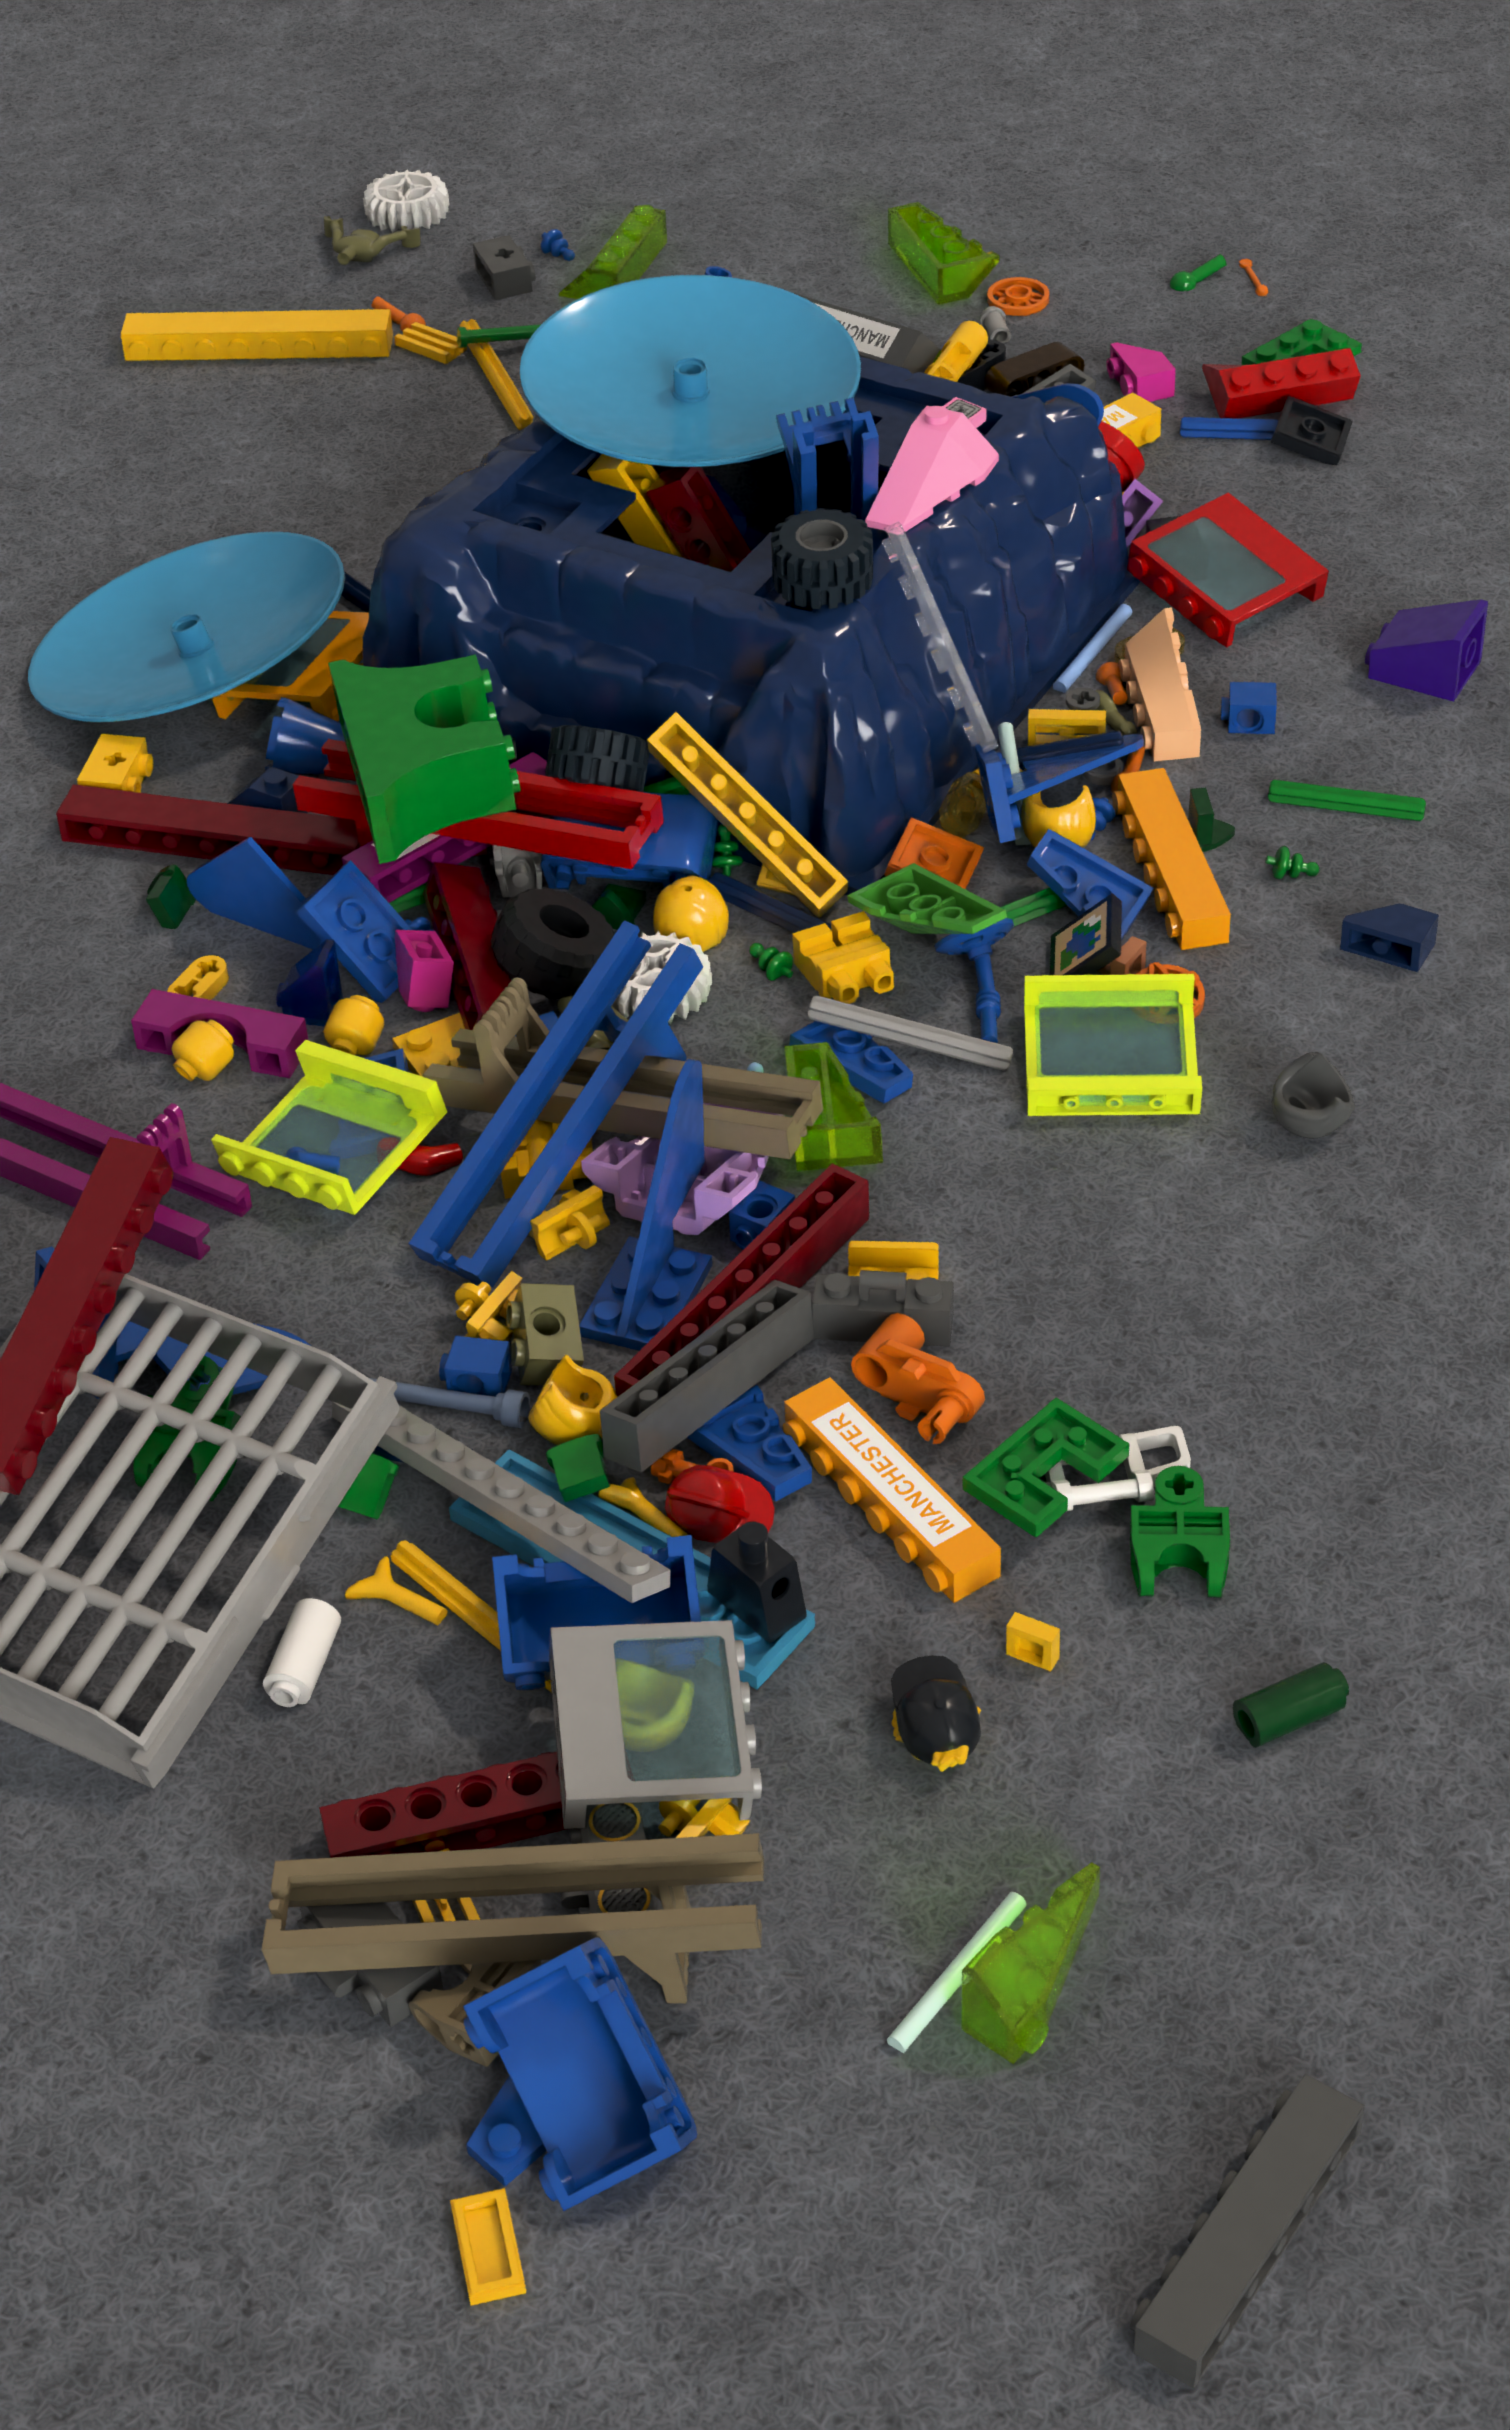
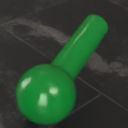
[1170,254,1226,291]

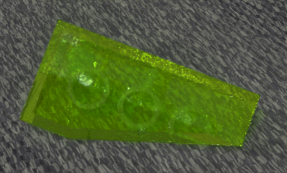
[962,1862,1100,2064]

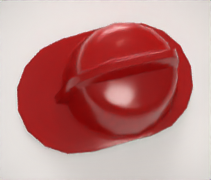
[665,1465,775,1543]

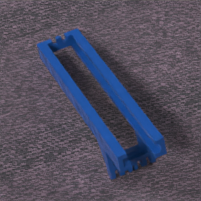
[776,397,879,522]
[408,921,703,1289]

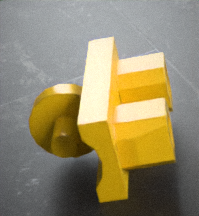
[529,1185,610,1261]
[455,1271,522,1341]
[658,1798,750,1838]

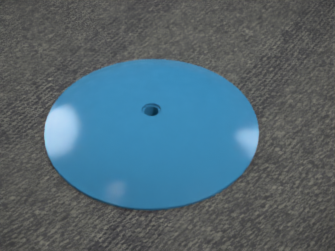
[520,275,861,467]
[28,532,345,722]

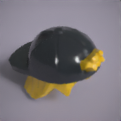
[891,1655,981,1772]

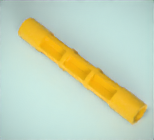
[924,320,988,382]

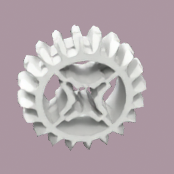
[363,170,449,233]
[612,930,712,1025]

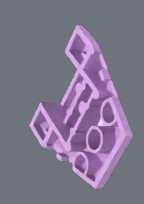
[581,1103,785,1235]

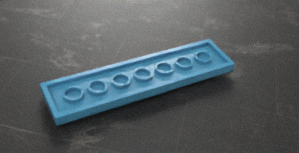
[449,1449,815,1690]

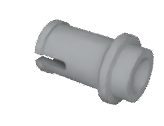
[979,306,1011,343]

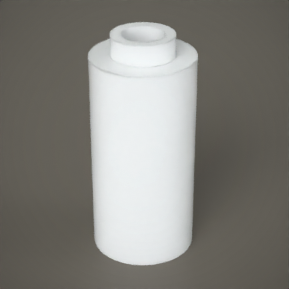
[263,1598,341,1707]

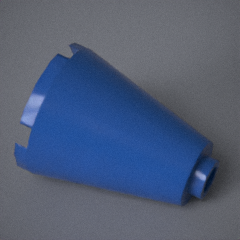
[265,697,345,774]

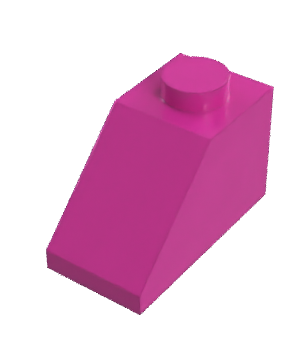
[395,930,454,1012]

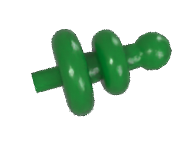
[712,824,743,876]
[1265,846,1319,879]
[749,943,794,981]

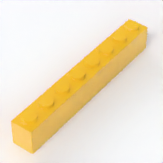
[121,309,393,361]

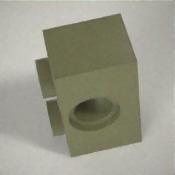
[506,1283,584,1386]

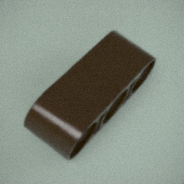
[984,341,1085,397]

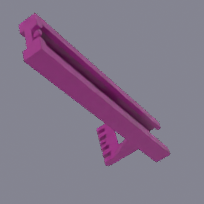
[0,1083,252,1260]

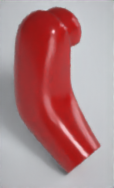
[377,1140,463,1176]

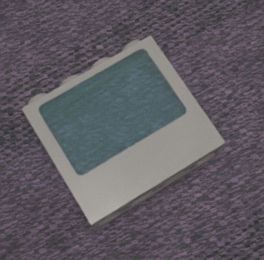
[549,1620,762,1829]

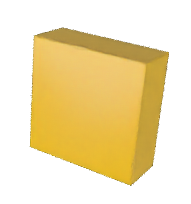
[1006,1612,1060,1672]

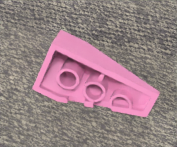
[865,405,999,534]

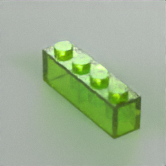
[888,202,1000,305]
[559,205,667,299]

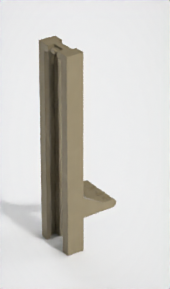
[422,977,823,1159]
[262,1833,764,2003]

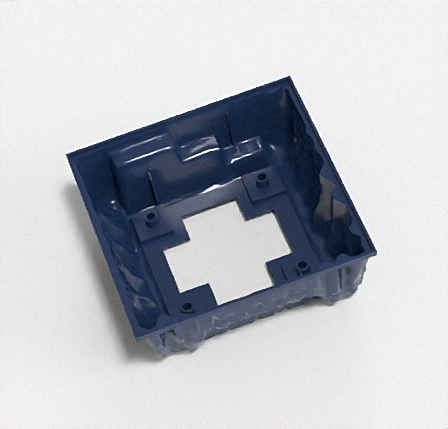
[338,356,1141,895]

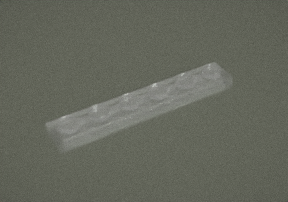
[881,521,999,753]

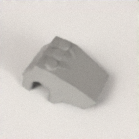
[492,845,542,898]

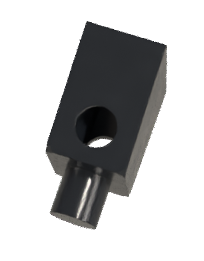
[707,1522,807,1644]

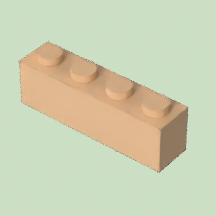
[1119,607,1201,762]

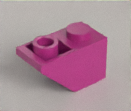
[1106,342,1176,402]

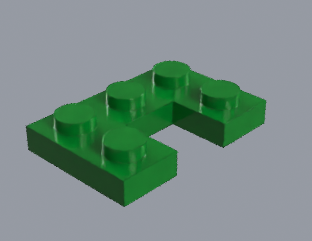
[1241,318,1362,365]
[963,1397,1130,1538]

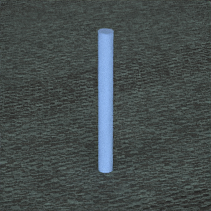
[1053,604,1132,693]

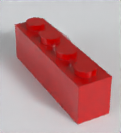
[1202,348,1361,419]

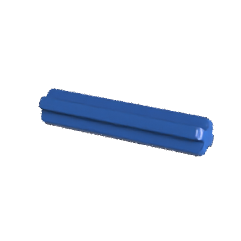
[1180,417,1278,440]

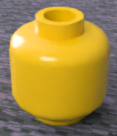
[323,995,384,1055]
[171,1020,234,1082]

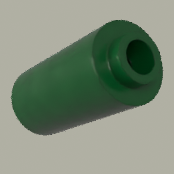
[1233,1662,1349,1748]

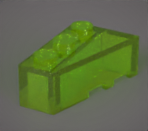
[784,1042,883,1171]

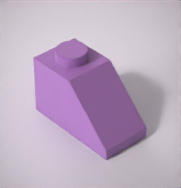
[1122,479,1163,547]

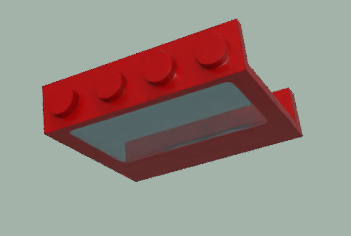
[1127,492,1329,648]

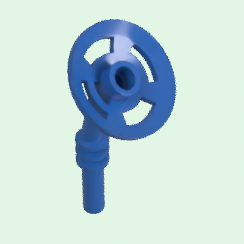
[934,918,1014,1043]

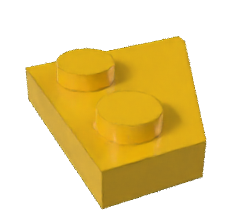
[392,1012,468,1077]

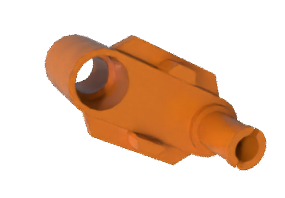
[851,1313,985,1444]

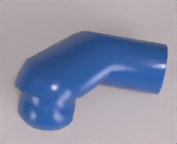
[285,1146,341,1175]

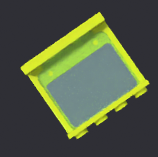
[1024,974,1202,1116]
[211,1040,447,1215]

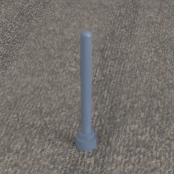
[370,1378,530,1429]

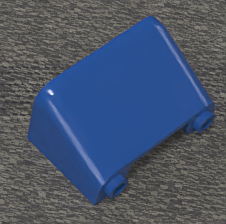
[540,792,718,890]
[492,1535,705,1690]
[463,1937,697,2211]

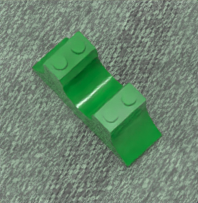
[328,654,521,864]

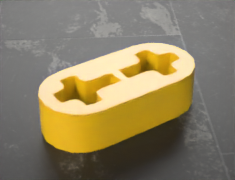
[167,955,229,1000]

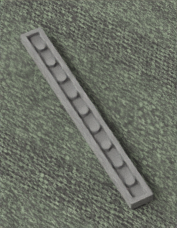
[332,1401,670,1603]

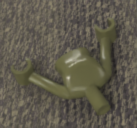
[324,216,421,265]

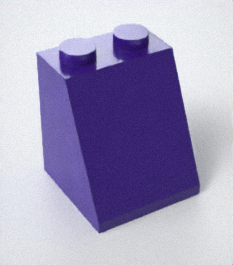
[1365,599,1488,702]

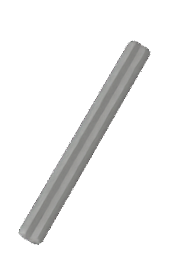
[808,996,1013,1071]

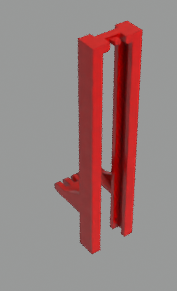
[292,739,664,869]

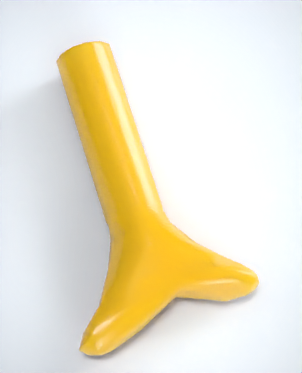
[599,1477,688,1537]
[345,1556,448,1626]

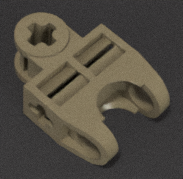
[409,1960,542,2067]

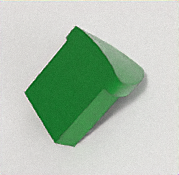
[546,1434,610,1502]
[338,1453,400,1520]

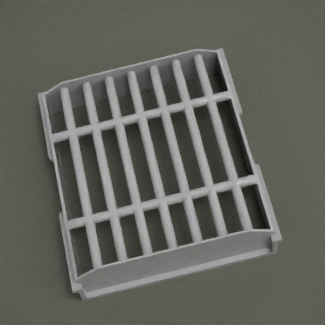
[0,1274,400,1789]

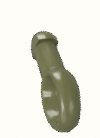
[1095,690,1138,736]

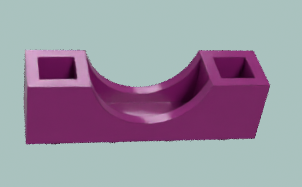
[131,989,309,1079]

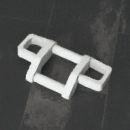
[1044,1426,1191,1511]

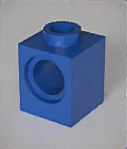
[1221,682,1277,734]
[729,1180,795,1250]
[439,1336,512,1397]

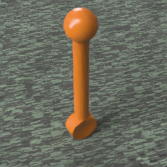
[1239,259,1268,296]

